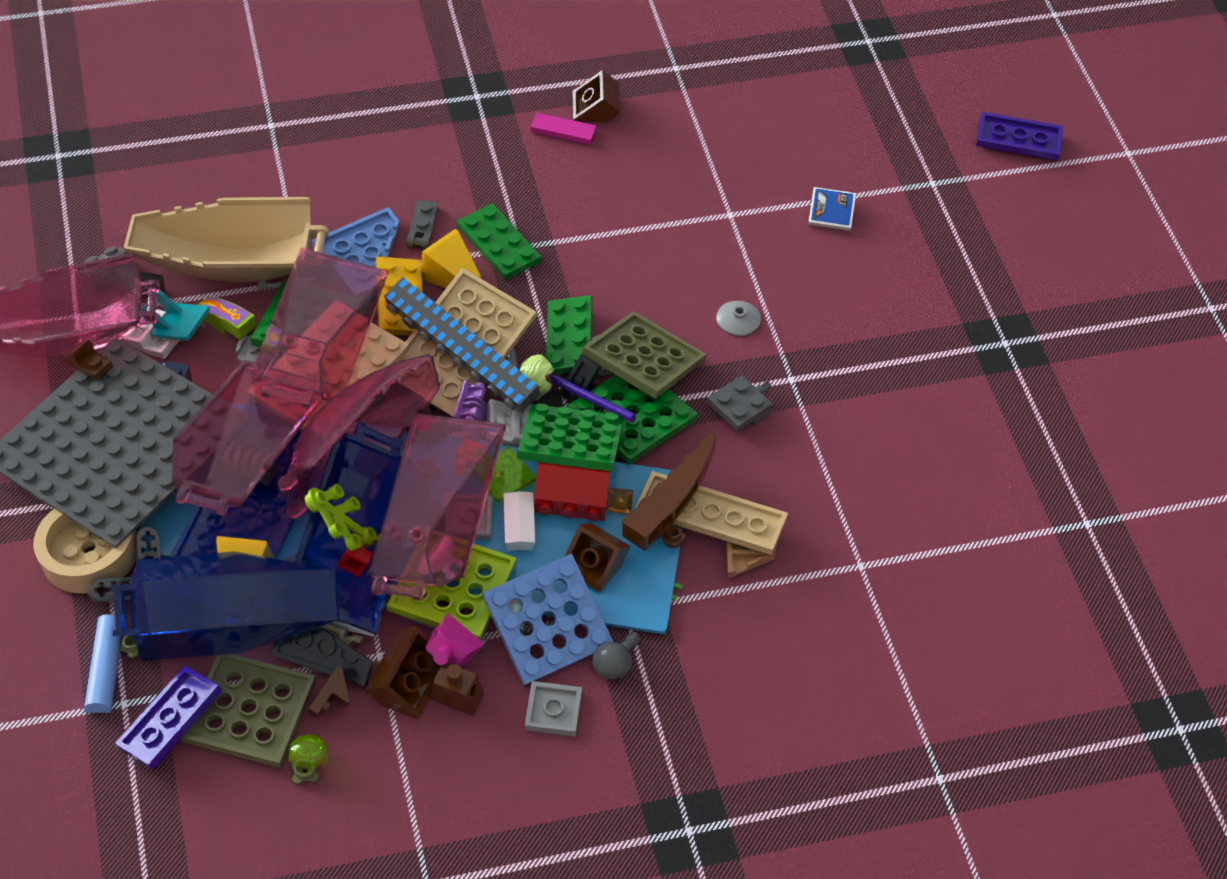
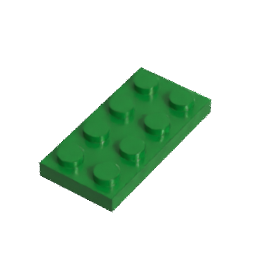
[457,203,542,281]
[546,295,593,375]

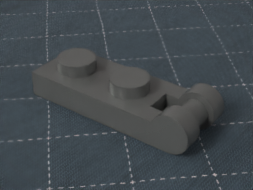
[407,200,438,249]

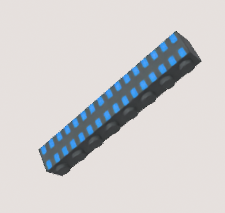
[384,277,540,414]

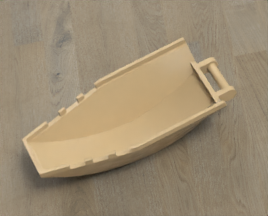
[124,197,329,283]

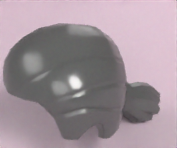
[592,632,640,679]

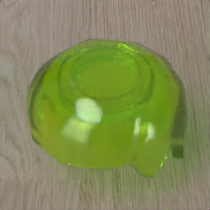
[289,734,329,768]

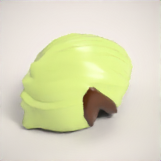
[519,354,555,400]

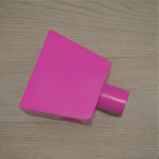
[426,613,485,667]

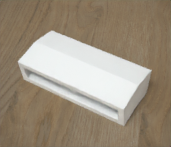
[504,491,535,551]

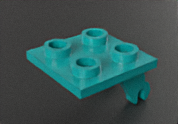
[141,290,211,341]

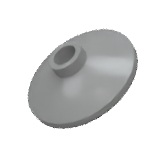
[717,301,761,336]

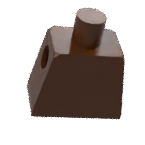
[429,663,484,716]

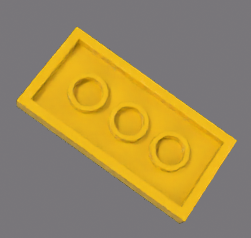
[375,257,423,336]

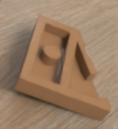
[726,541,776,578]

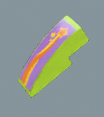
[198,297,256,340]

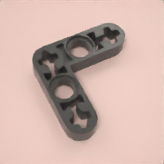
[88,527,163,603]

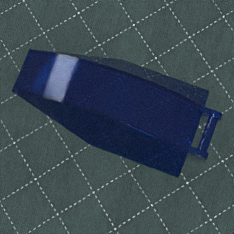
[111,551,339,661]

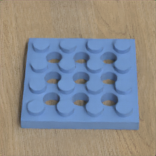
[481,554,613,686]

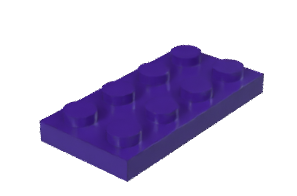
[976,112,1063,160]
[115,666,223,770]

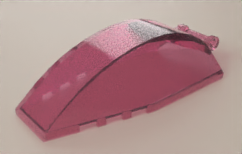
[0,254,160,356]
[277,354,441,529]

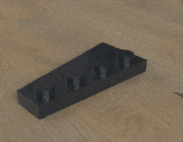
[271,606,374,686]

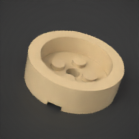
[34,509,137,593]

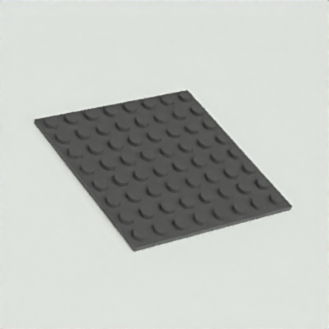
[0,337,251,548]

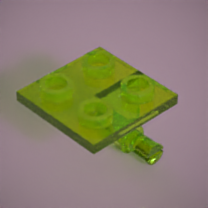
[470,446,536,503]

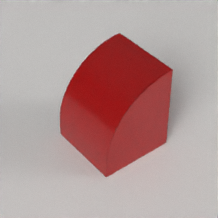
[337,546,373,577]

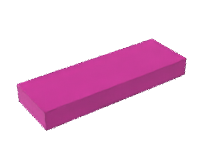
[531,113,596,145]

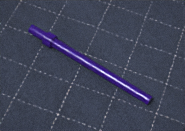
[552,373,637,423]

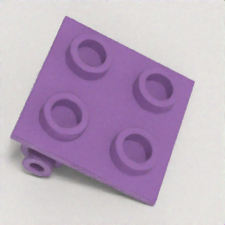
[453,379,487,441]

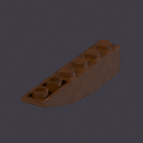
[622,432,716,551]

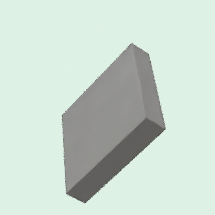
[525,681,582,737]

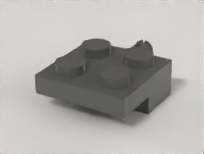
[707,375,772,432]

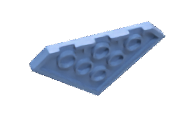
[312,207,400,300]

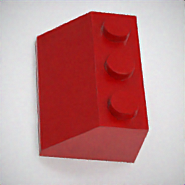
[534,462,611,521]

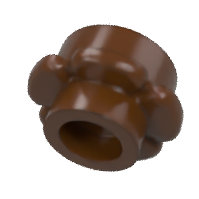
[662,526,686,548]

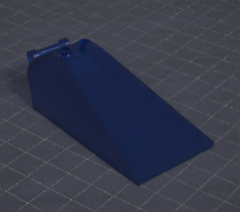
[283,421,425,635]

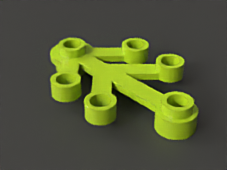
[305,484,377,551]

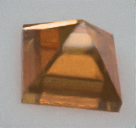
[607,487,634,514]

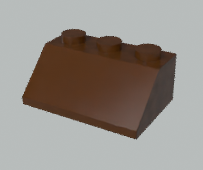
[365,626,442,718]

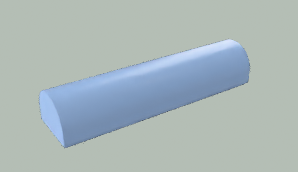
[84,615,124,713]

